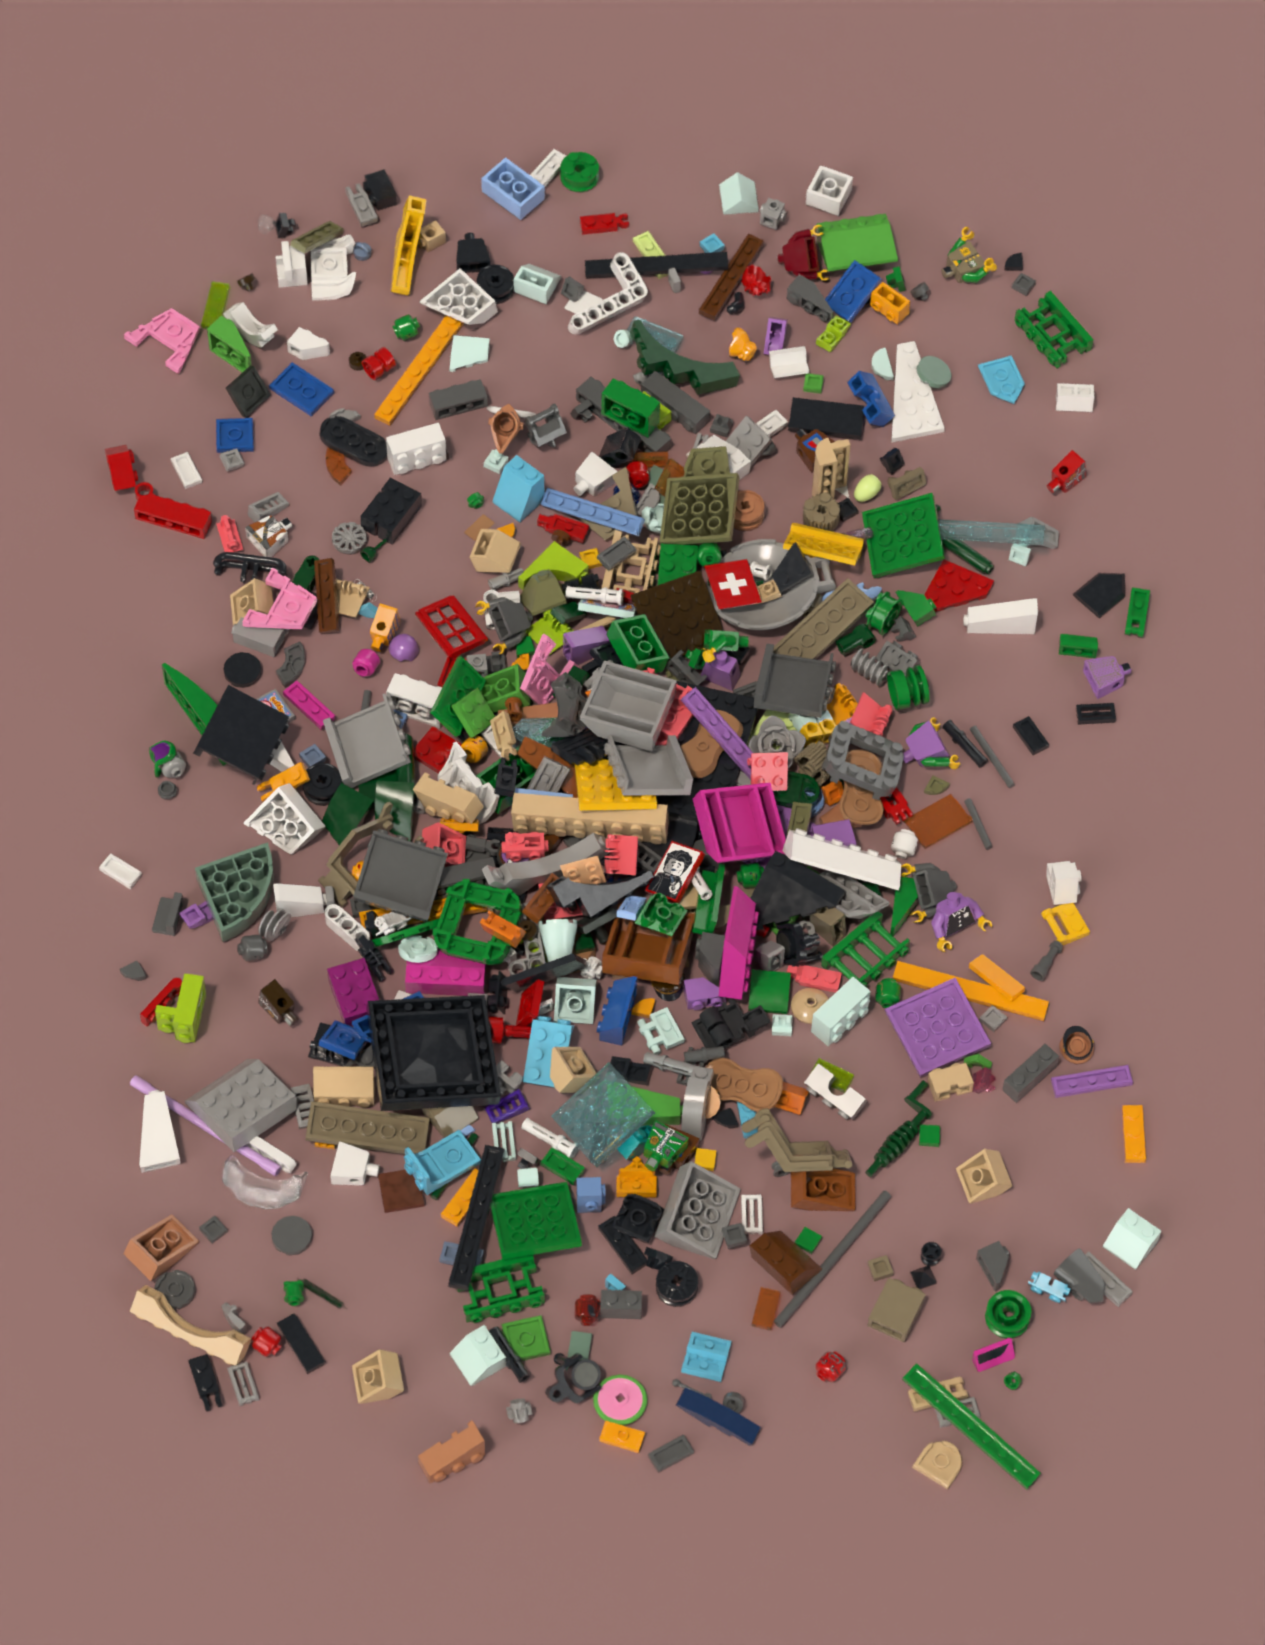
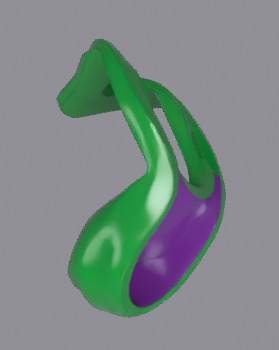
[149,741,176,778]

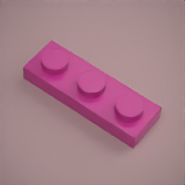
[283,681,335,730]

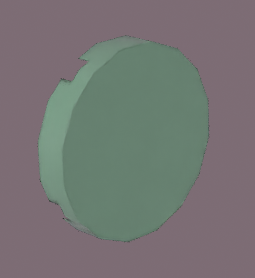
[916,356,952,388]

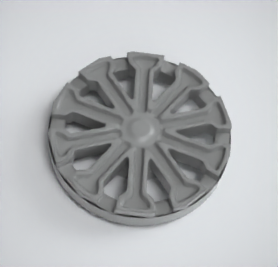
[332,522,367,554]

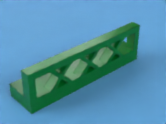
[692,864,725,935]

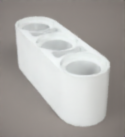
[325,904,370,951]

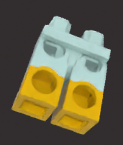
[788,710,837,748]

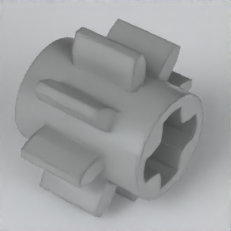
[506,1398,533,1423]

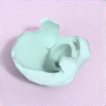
[642,504,664,533]

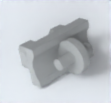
[496,1061,523,1095]

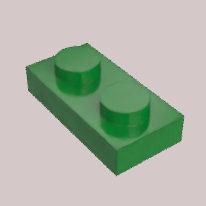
[541,1147,585,1186]

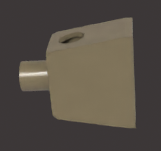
[809,907,847,947]

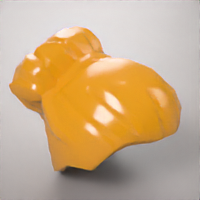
[729,327,757,361]

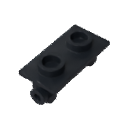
[562,573,602,600]
[487,971,509,1014]

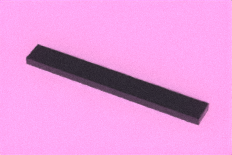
[585,252,728,279]
[448,1145,505,1291]

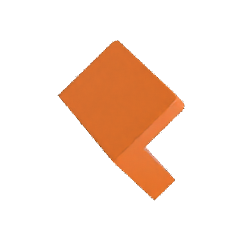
[774,1082,809,1115]

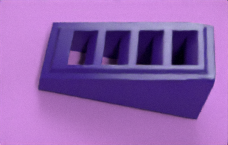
[485,1089,530,1124]

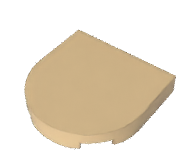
[913,1441,962,1490]

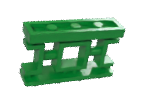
[1014,290,1094,369]
[457,1255,545,1323]

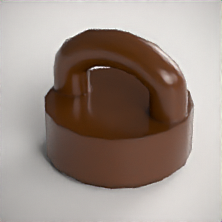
[551,530,570,546]

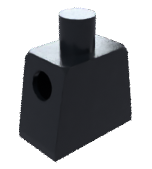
[456,232,490,273]

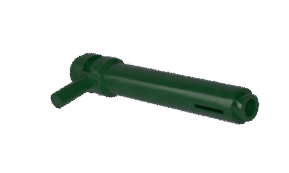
[936,504,994,575]

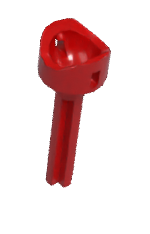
[488,1016,532,1044]

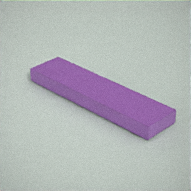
[1051,1065,1133,1098]

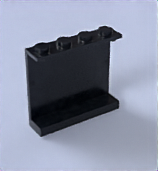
[193,685,290,785]

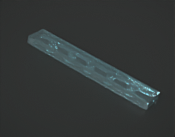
[938,519,1045,545]

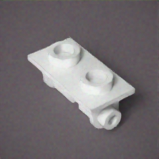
[375,912,412,936]

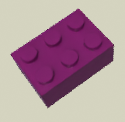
[327,958,379,1027]

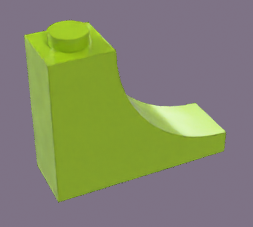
[518,541,588,590]

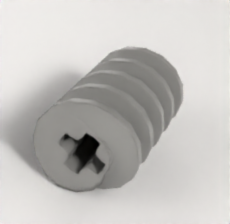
[850,648,892,687]

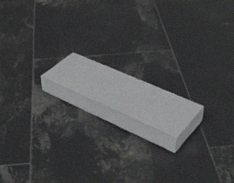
[1085,1251,1133,1307]

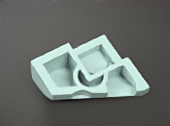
[450,335,490,372]

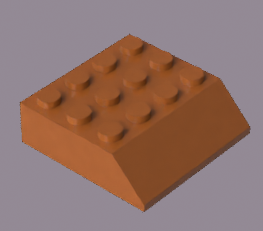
[602,902,695,985]

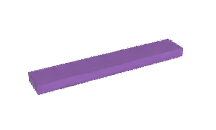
[681,687,753,780]

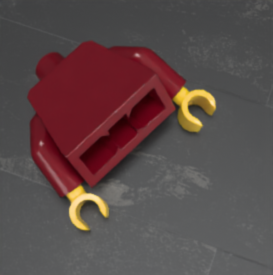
[777,225,829,281]

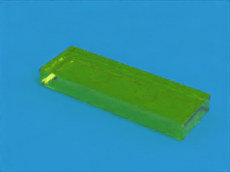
[201,282,230,329]

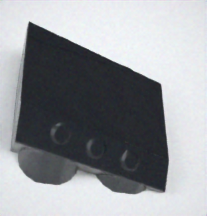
[612,1193,664,1243]

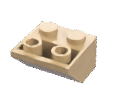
[470,529,521,573]

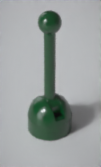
[360,539,387,563]

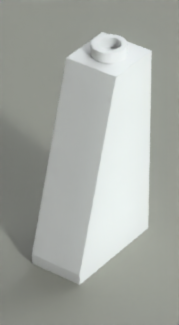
[963,598,1038,634]
[139,1090,180,1173]

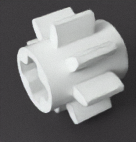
[580,957,603,979]

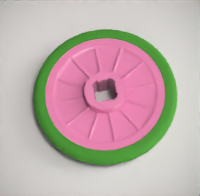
[593,1375,647,1425]

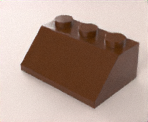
[749,1231,822,1295]

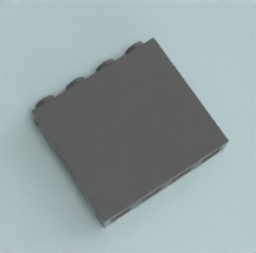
[754,644,836,718]
[352,829,448,922]

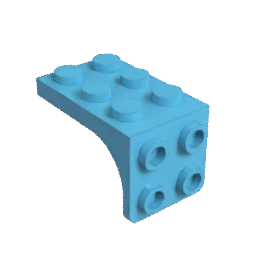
[523,1016,575,1087]
[404,1130,481,1195]

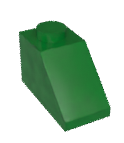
[896,590,936,627]

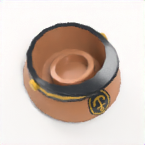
[1059,1026,1094,1064]

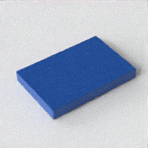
[825,260,883,323]
[269,362,334,417]

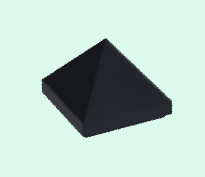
[910,1265,937,1289]

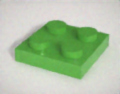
[451,688,495,738]

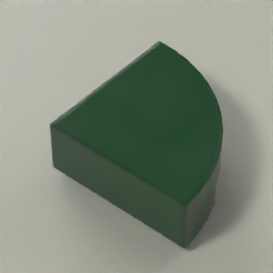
[575,932,595,954]

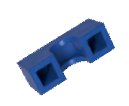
[847,371,895,427]

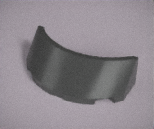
[541,672,587,737]

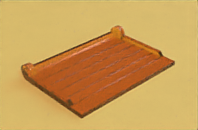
[904,794,973,849]

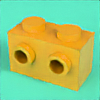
[870,282,910,325]

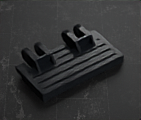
[551,728,627,765]

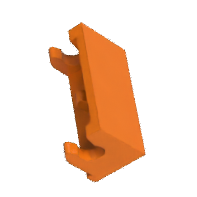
[480,910,526,948]

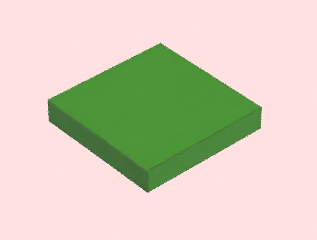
[502,1315,551,1361]

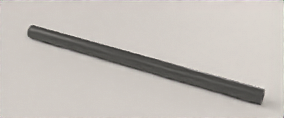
[773,1190,891,1328]

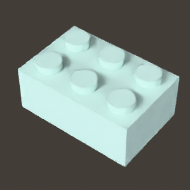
[811,977,870,1046]

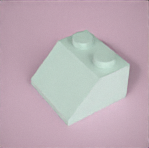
[554,977,596,1024]
[1103,1208,1161,1270]
[450,1325,506,1387]

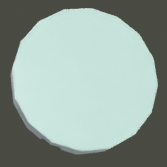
[398,935,438,963]

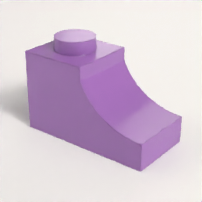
[764,317,788,355]

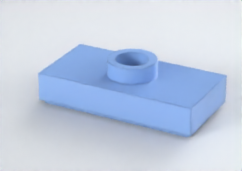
[617,895,647,920]

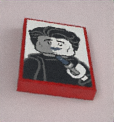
[645,841,705,904]

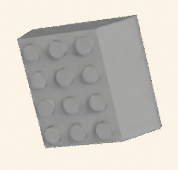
[580,661,677,751]
[185,1059,297,1152]

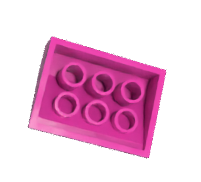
[405,949,486,996]

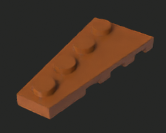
[517,736,578,798]

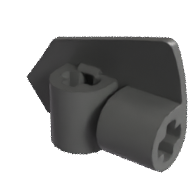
[1054,1248,1104,1303]

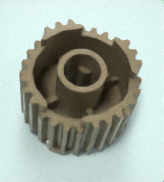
[802,492,840,532]
[794,741,831,786]

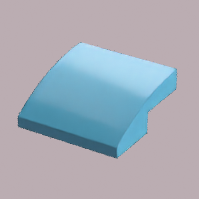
[681,1332,732,1382]

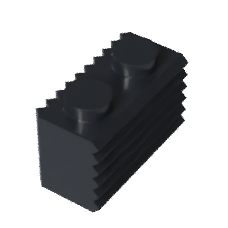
[362,169,397,211]

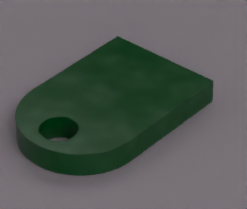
[773,771,820,808]

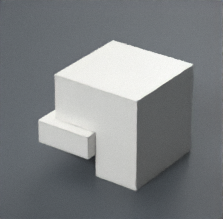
[276,241,307,288]

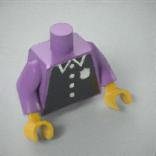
[931,892,992,952]

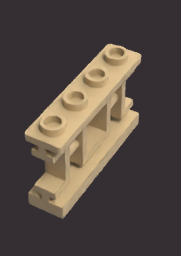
[601,530,661,594]

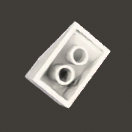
[686,435,751,480]

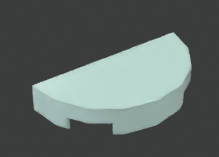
[871,347,894,380]

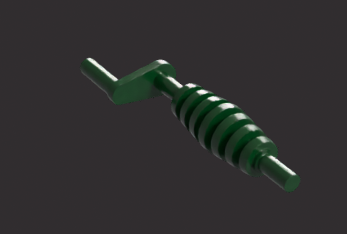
[865,1080,932,1177]

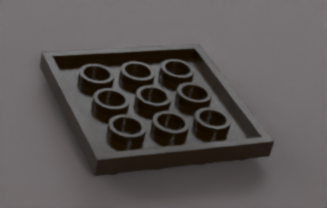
[630,571,723,662]

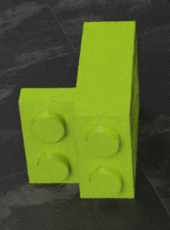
[155,973,206,1043]

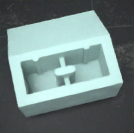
[514,264,561,304]

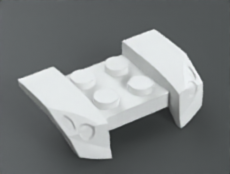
[310,235,356,300]
[437,741,500,824]

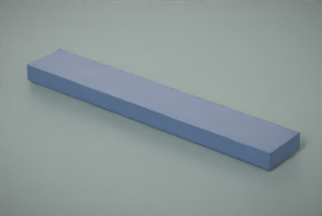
[541,488,645,537]

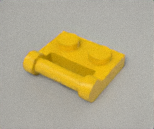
[1041,903,1090,946]

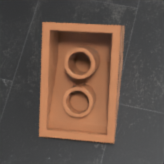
[123,1214,199,1281]

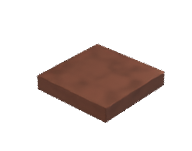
[378,1170,424,1213]

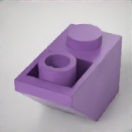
[683,977,726,1010]

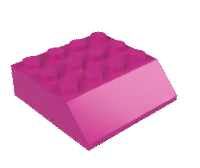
[693,783,786,863]
[719,886,759,1000]

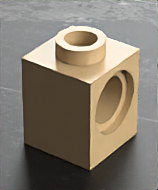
[418,220,446,252]

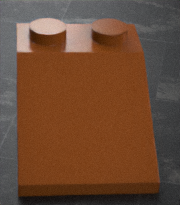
[791,1168,855,1211]

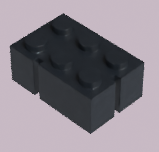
[360,477,422,544]

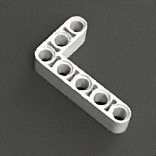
[568,252,647,335]

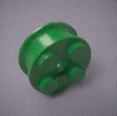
[560,152,599,192]
[866,591,903,636]
[985,1290,1031,1338]

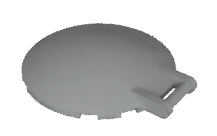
[707,539,836,630]

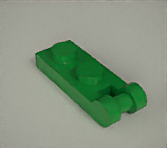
[1124,587,1150,637]

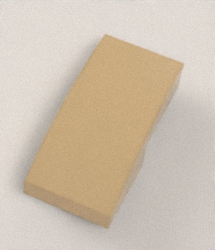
[750,579,782,605]

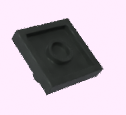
[225,366,271,417]
[576,907,617,943]

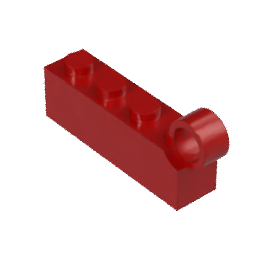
[134,482,212,539]

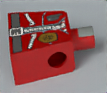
[1046,450,1086,493]

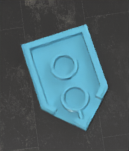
[978,355,1025,404]

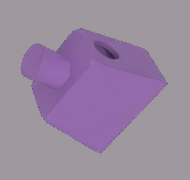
[701,651,740,691]

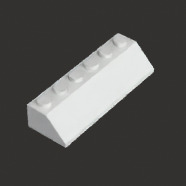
[782,828,901,890]

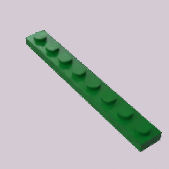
[902,1363,1041,1490]

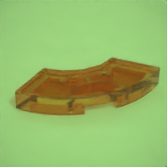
[326,447,352,485]

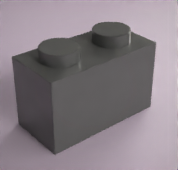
[600,1290,642,1319]

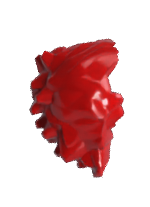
[741,264,771,296]

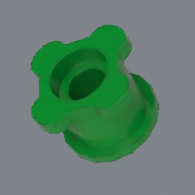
[283,1280,304,1306]

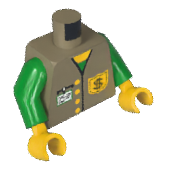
[941,227,997,283]

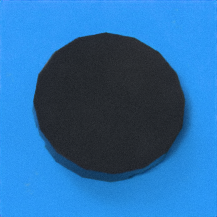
[223,652,261,688]

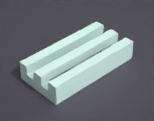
[492,1121,516,1162]

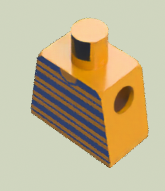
[370,603,401,652]

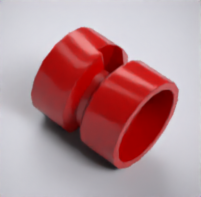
[362,347,396,380]

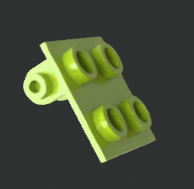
[526,609,574,655]

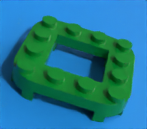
[433,879,522,965]

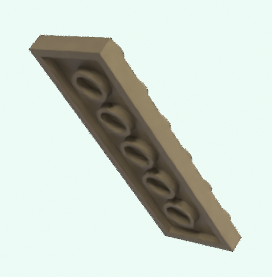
[773,578,874,659]
[305,1101,430,1154]

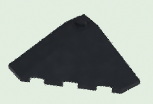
[750,851,845,931]

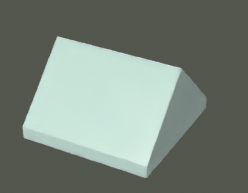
[719,172,758,215]

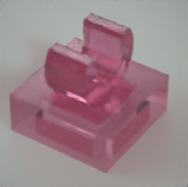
[973,1067,996,1094]

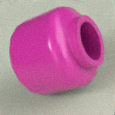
[352,649,380,677]

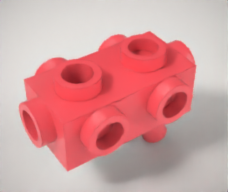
[502,832,548,862]

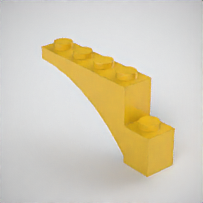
[391,196,426,296]

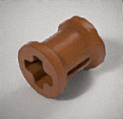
[505,697,523,722]

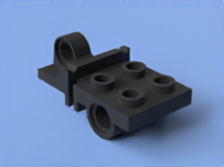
[691,998,770,1049]

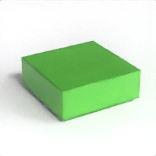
[803,373,824,394]

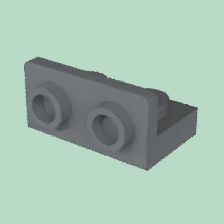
[875,641,921,677]

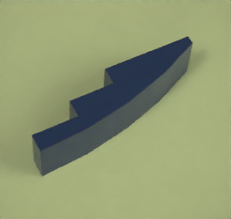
[676,1387,761,1446]

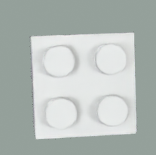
[806,165,853,216]

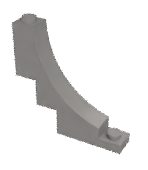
[482,833,610,895]

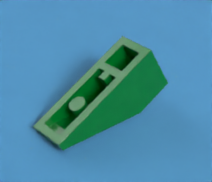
[890,877,918,937]

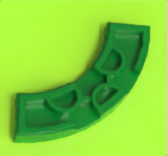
[372,919,439,947]

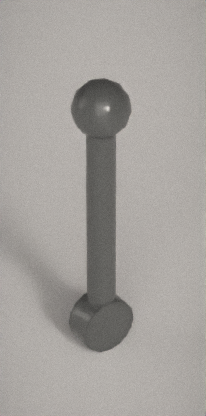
[672,1379,712,1399]

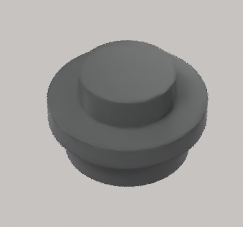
[158,781,177,799]

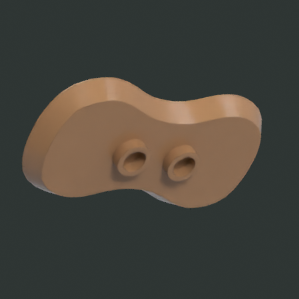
[680,710,743,778]
[839,750,883,825]
[706,1058,783,1112]

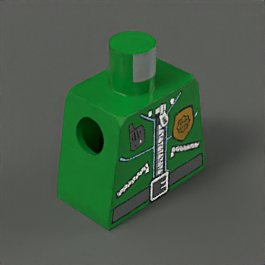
[644,1120,689,1171]

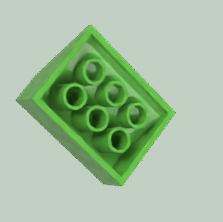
[816,214,898,271]

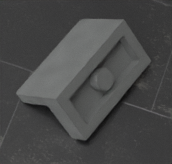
[152,892,184,936]

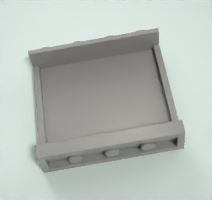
[323,693,411,788]
[604,735,693,795]

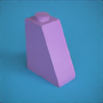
[563,626,610,665]

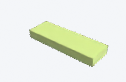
[633,231,668,279]

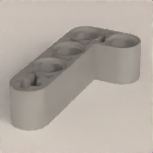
[509,903,546,975]

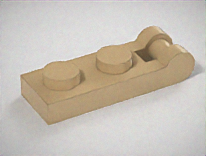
[908,1377,969,1412]

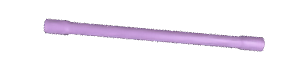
[130,1075,282,1176]

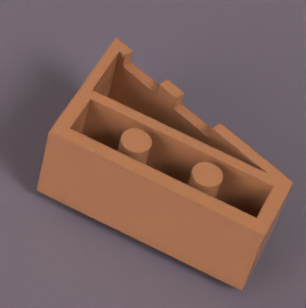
[418,1420,485,1484]

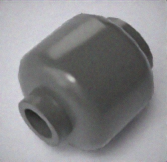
[237,935,267,961]

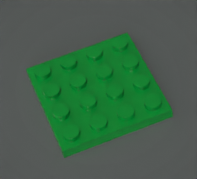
[862,493,945,578]
[490,1182,582,1260]

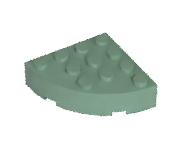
[195,842,274,942]

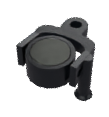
[776,922,823,967]
[546,1353,602,1403]

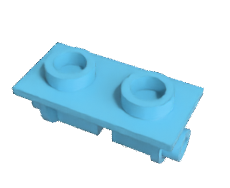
[1028,1271,1071,1303]

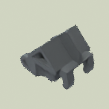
[524,403,567,448]

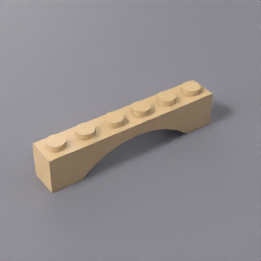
[130,1285,252,1366]

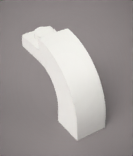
[223,302,278,347]

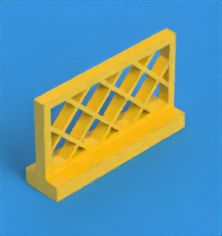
[783,522,864,565]

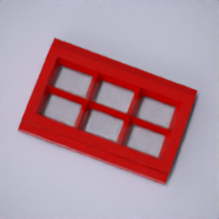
[415,595,488,658]

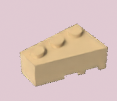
[413,773,484,824]

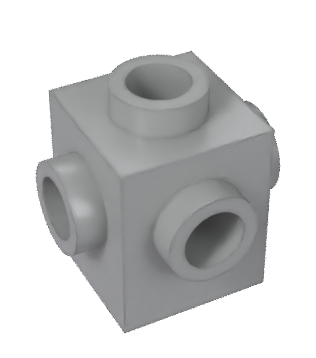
[760,198,787,230]

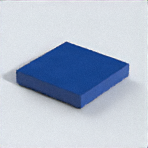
[216,418,254,453]
[318,1020,368,1060]

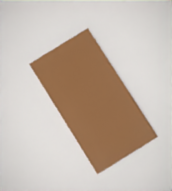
[463,514,495,541]

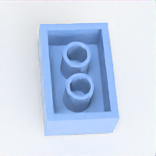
[481,157,545,220]

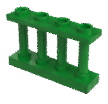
[821,911,910,988]

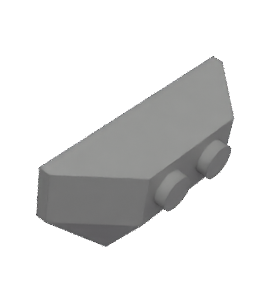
[820,870,889,919]

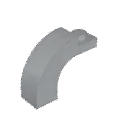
[682,1066,713,1140]

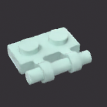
[637,1007,684,1055]

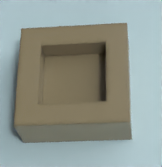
[867,1255,894,1282]

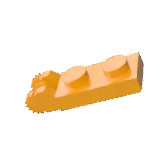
[257,762,310,802]

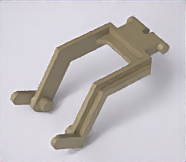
[318,802,424,908]
[741,1108,852,1172]

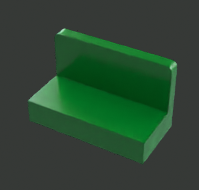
[1058,634,1098,659]

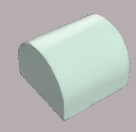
[517,1168,539,1188]

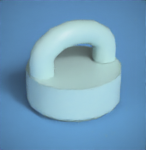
[614,330,633,348]

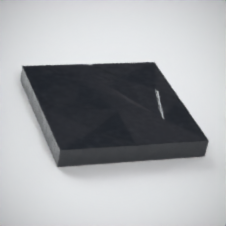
[366,995,501,1111]

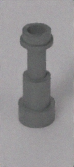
[1030,940,1063,981]

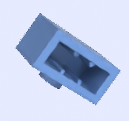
[576,1177,605,1213]

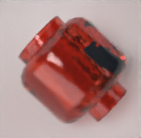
[574,1294,601,1326]

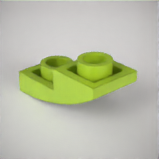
[815,315,851,352]

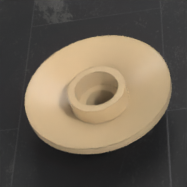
[791,988,828,1024]

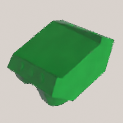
[634,893,688,936]

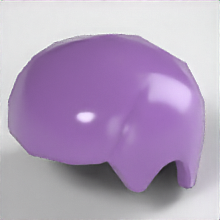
[388,634,419,662]

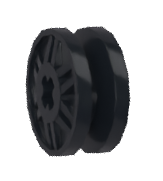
[476,264,514,304]
[302,763,342,806]
[656,1261,698,1307]

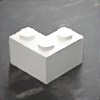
[1046,861,1081,905]

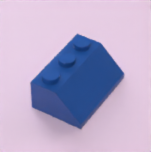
[597,976,637,1046]

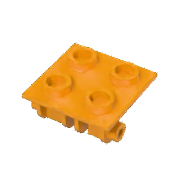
[827,683,858,725]

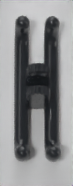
[213,552,288,582]

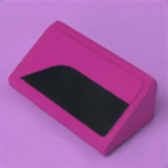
[972,1338,1015,1372]

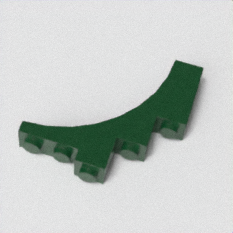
[630,320,740,395]

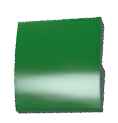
[748,969,791,1014]

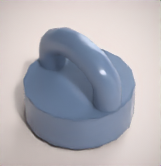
[354,242,371,261]

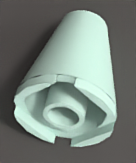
[538,919,578,962]

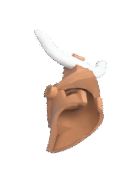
[487,404,536,454]

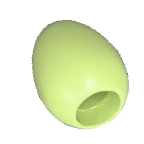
[854,474,881,502]

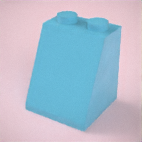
[493,455,544,523]

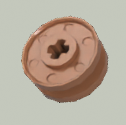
[733,490,764,531]

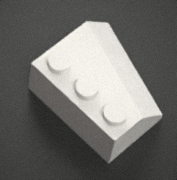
[420,269,498,325]
[243,783,326,855]

